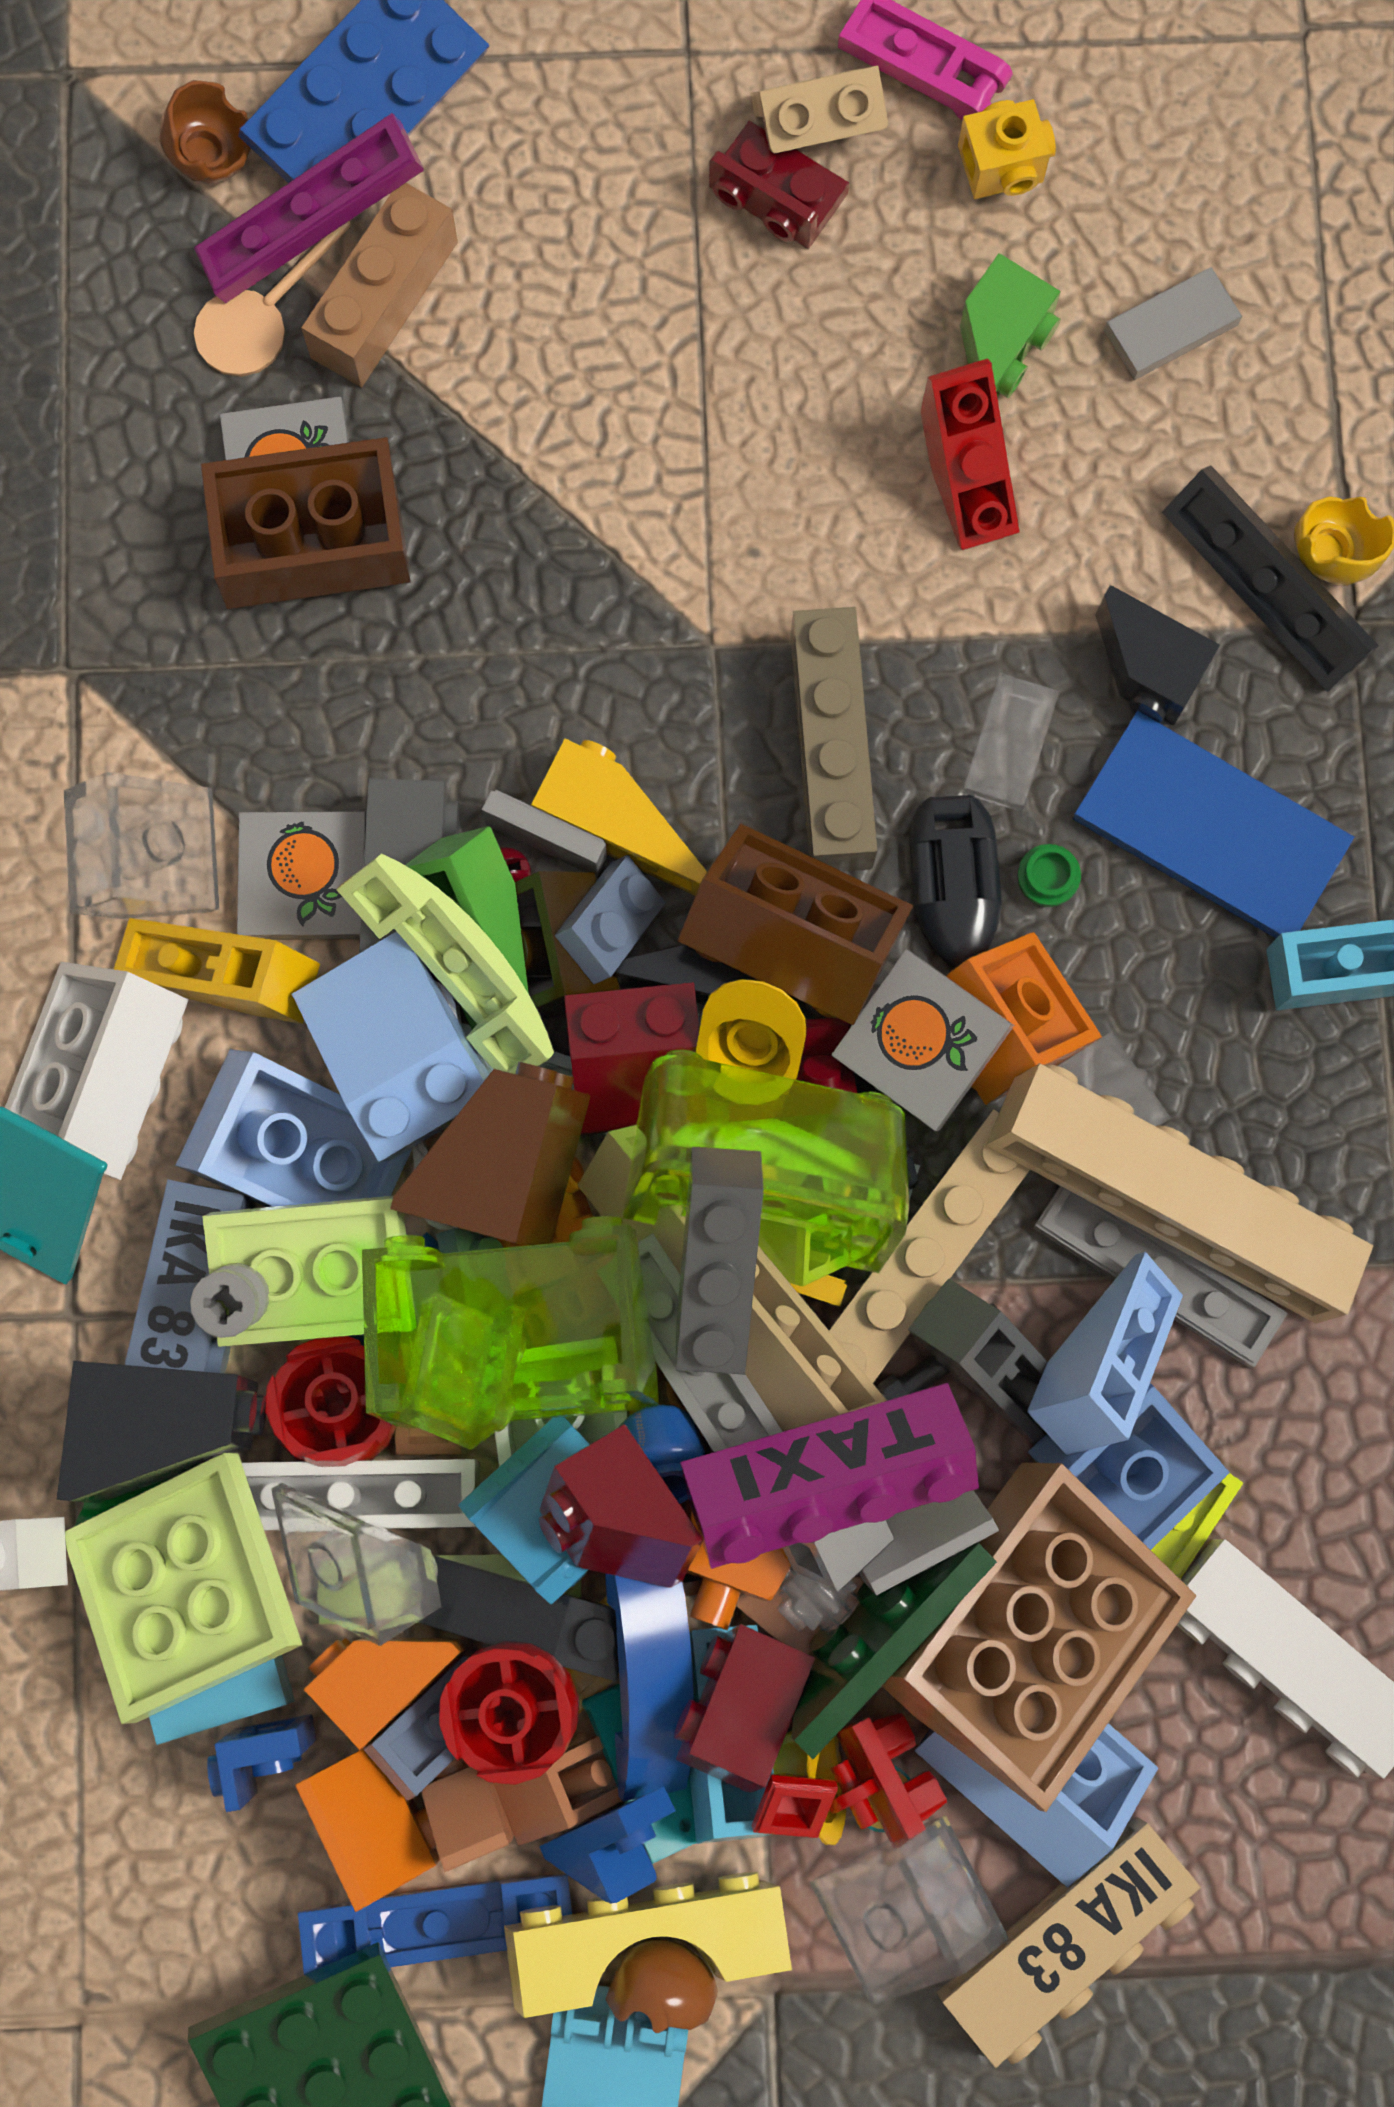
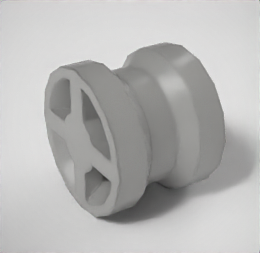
[190,1263,269,1338]

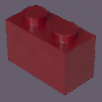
[674,1624,815,1793]

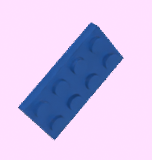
[238,0,490,183]

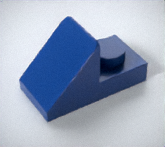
[539,1786,675,1904]

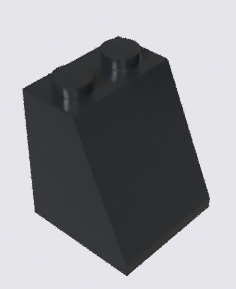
[56,1361,266,1503]

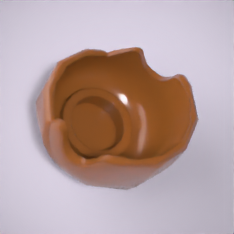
[159,80,251,184]
[605,1939,718,2033]

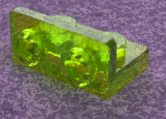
[399,1292,526,1450]

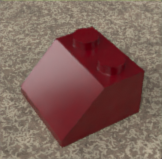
[565,982,707,1135]
[539,1424,704,1588]

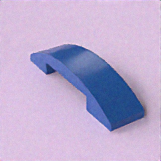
[605,1573,694,1801]
[298,1874,572,1975]

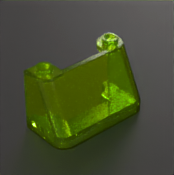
[622,1050,909,1273]
[362,1216,659,1428]

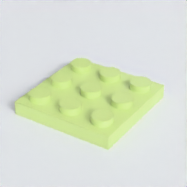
[65,1453,302,1724]

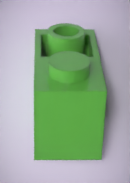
[960,253,1061,398]

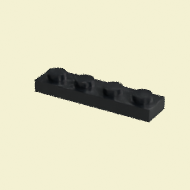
[1162,465,1379,692]

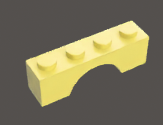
[504,1872,792,2018]

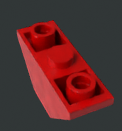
[920,358,1020,550]

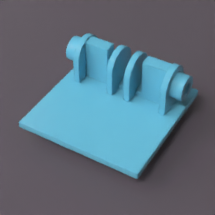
[542,1985,688,2107]

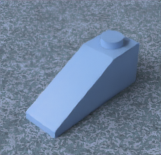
[1027,1252,1183,1455]

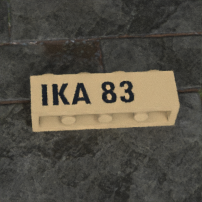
[937,1817,1201,2068]

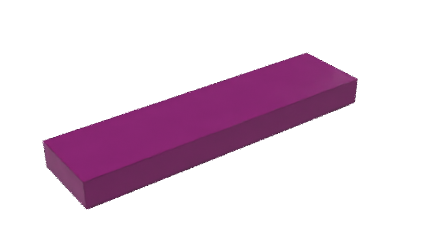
[194,113,425,303]

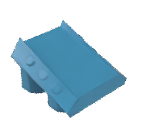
[458,1412,590,1605]

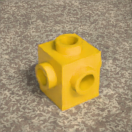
[958,99,1056,200]

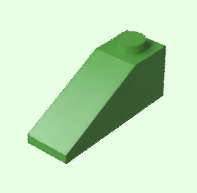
[405,826,529,1030]

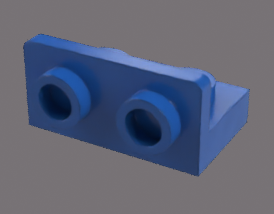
[207,1714,317,1812]

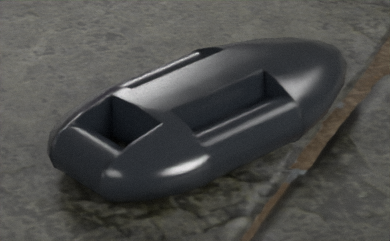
[909,794,1002,969]

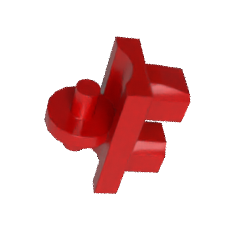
[829,1713,947,1843]

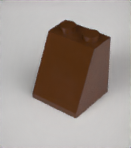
[390,1061,591,1247]

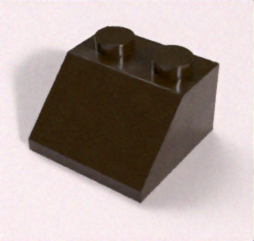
[515,871,620,1020]

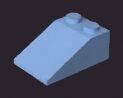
[292,931,489,1162]
[175,1049,412,1207]

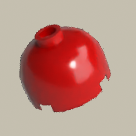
[265,1336,400,1467]
[439,1641,579,1785]

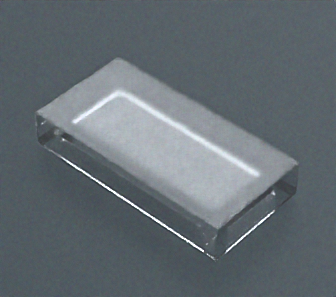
[962,673,1060,812]

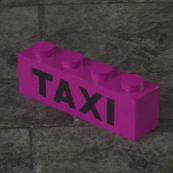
[680,1383,979,1569]

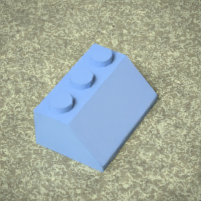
[915,1723,1158,1888]

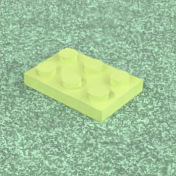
[202,1196,417,1347]

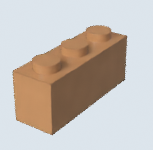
[301,183,458,388]

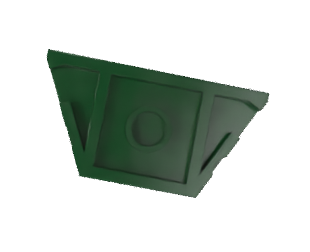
[791,1542,997,1759]

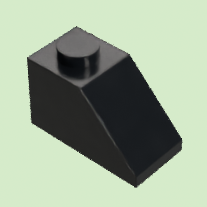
[1095,585,1220,726]

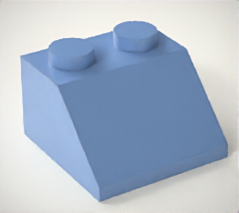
[1028,1383,1230,1550]

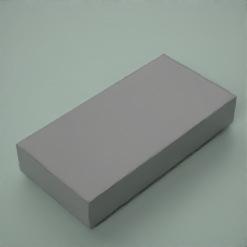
[1104,267,1242,380]
[482,790,607,878]

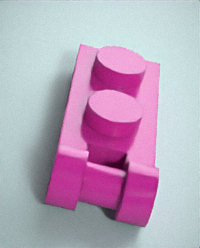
[838,0,1013,121]

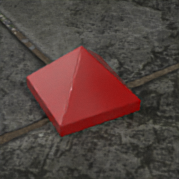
[752,1773,838,1838]

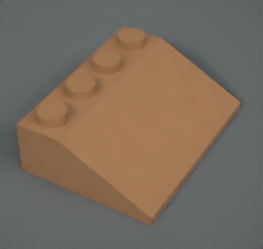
[882,1462,1197,1812]

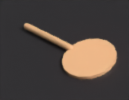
[194,221,351,377]

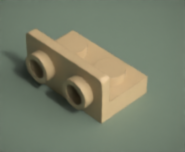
[750,65,888,153]

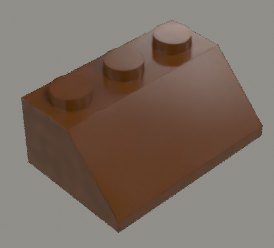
[201,437,411,609]
[677,823,913,1025]

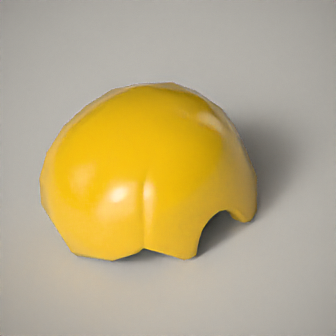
[1294,496,1394,586]

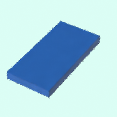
[1072,710,1355,938]

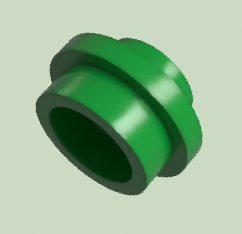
[1017,844,1081,907]

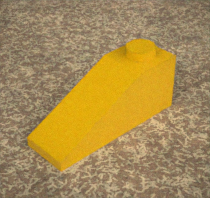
[531,739,707,896]
[114,918,320,1024]

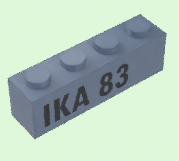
[125,1179,253,1373]

